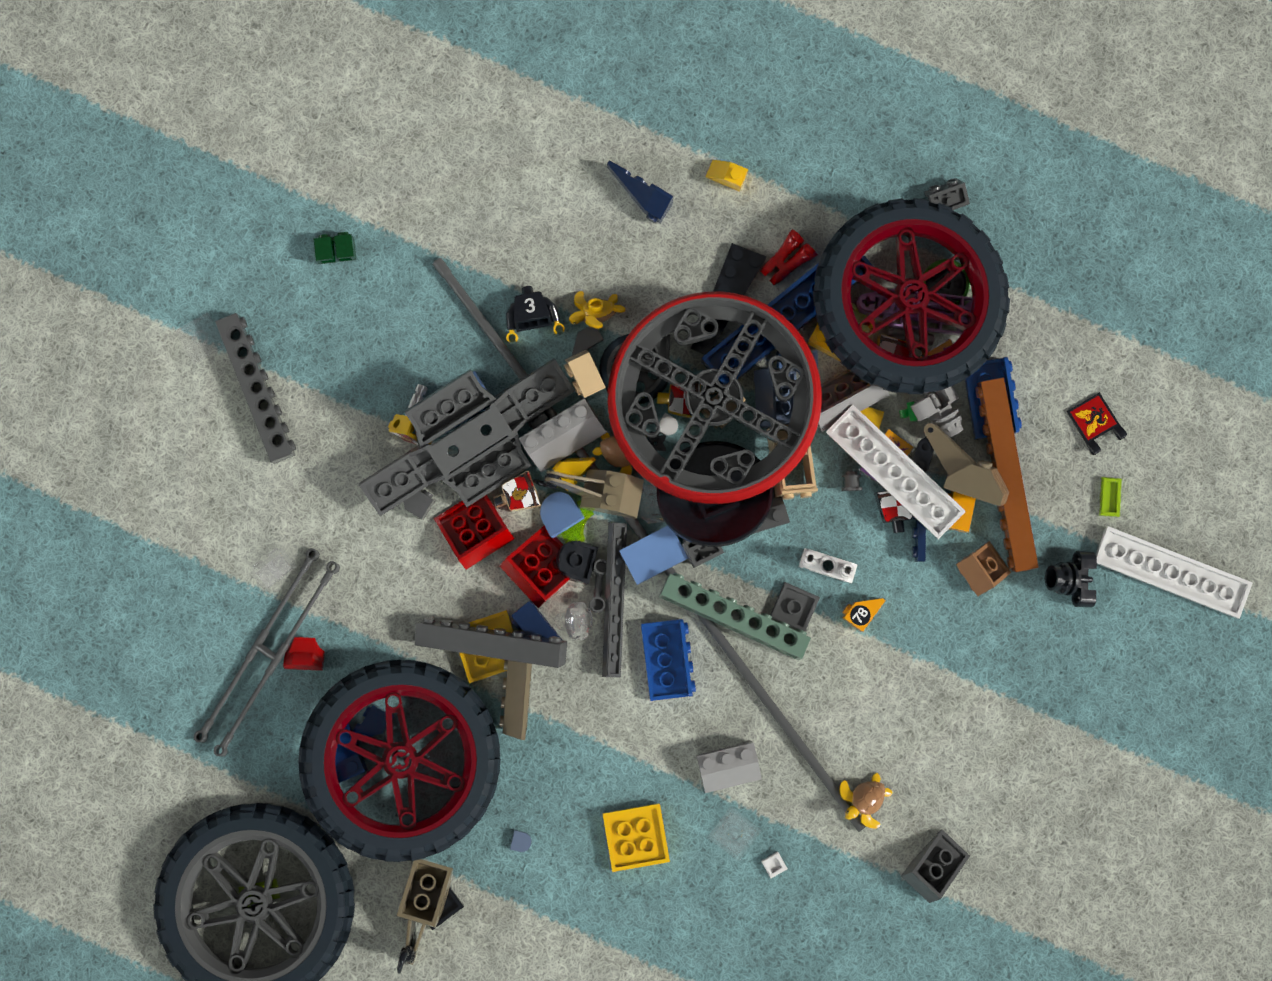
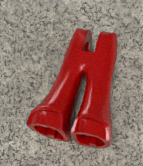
[761,229,818,285]

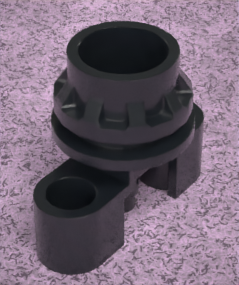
[1044,551,1097,608]

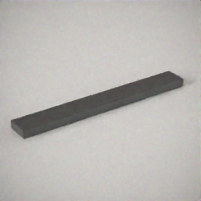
[602,522,627,678]

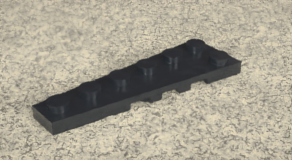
[691,243,767,355]

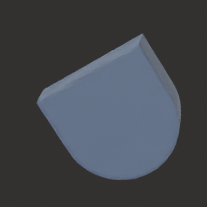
[510,830,532,852]

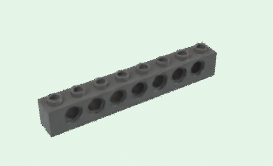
[215,313,296,464]

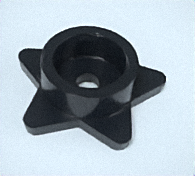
[648,431,666,452]

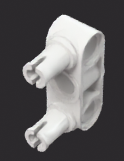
[798,548,858,583]

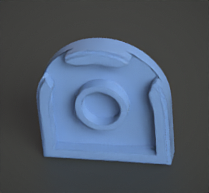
[540,492,584,538]

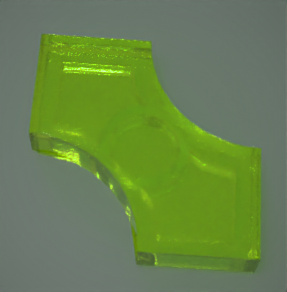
[561,500,594,543]

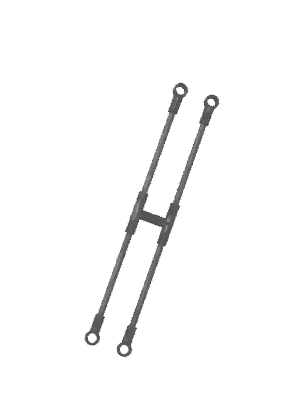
[194,548,340,757]

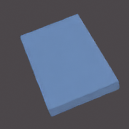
[619,526,688,585]

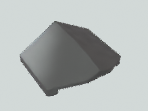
[681,539,724,568]

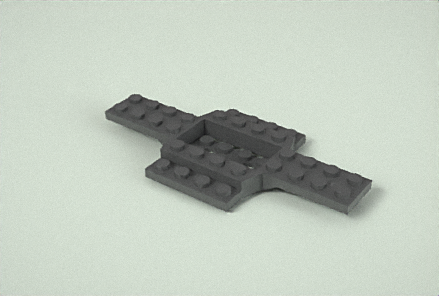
[358,358,575,516]

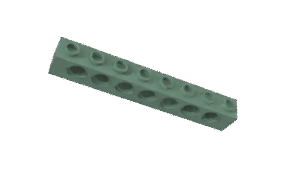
[658,573,811,660]

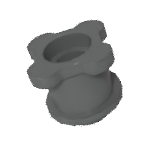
[842,471,862,491]

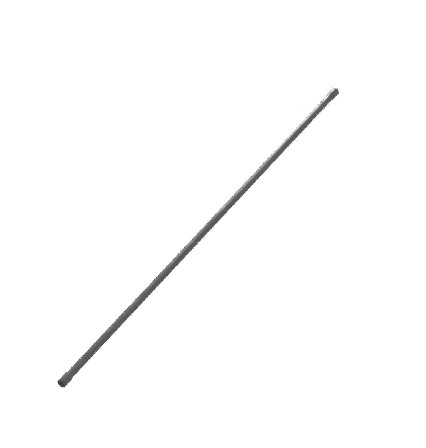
[432,258,866,832]

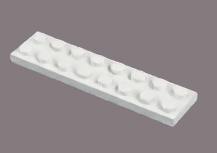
[826,405,966,540]
[1096,526,1253,619]

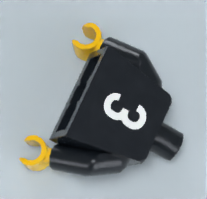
[506,286,565,342]

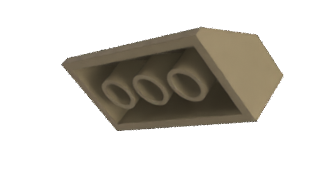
[499,660,532,740]

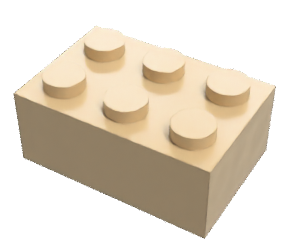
[564,350,606,398]

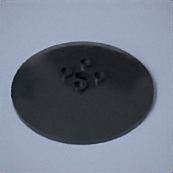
[657,441,773,547]

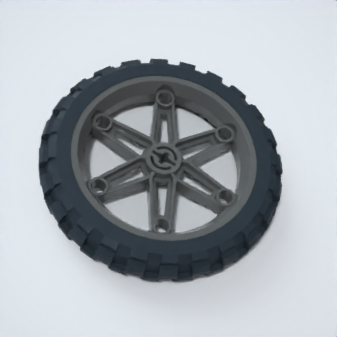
[153,803,355,981]

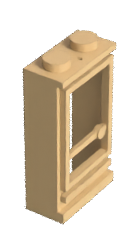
[767,425,818,500]

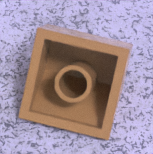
[956,541,1011,596]

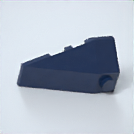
[607,160,673,224]

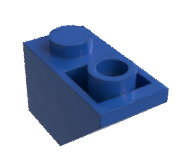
[353,704,394,737]

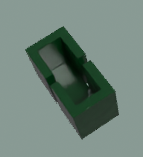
[313,232,356,264]

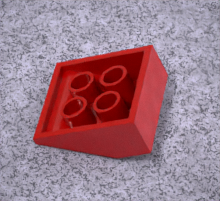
[434,495,515,570]
[499,525,570,608]

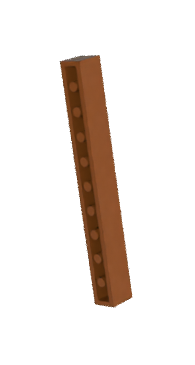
[975,378,1039,572]

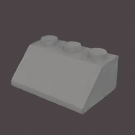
[696,741,762,793]

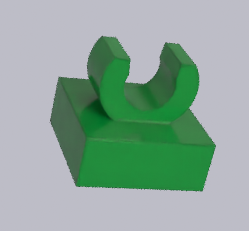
[899,401,918,422]

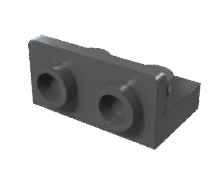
[924,178,970,210]

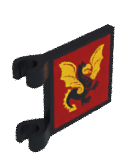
[1066,392,1127,455]

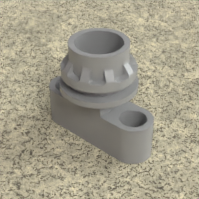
[911,386,964,437]

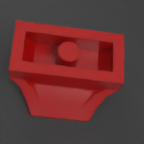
[283,637,325,671]

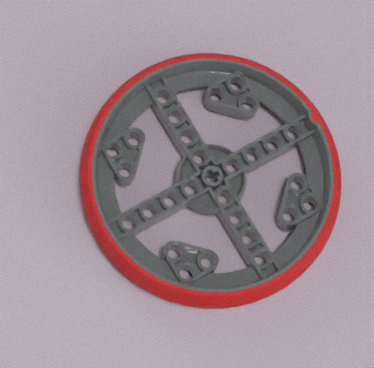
[608,291,822,504]

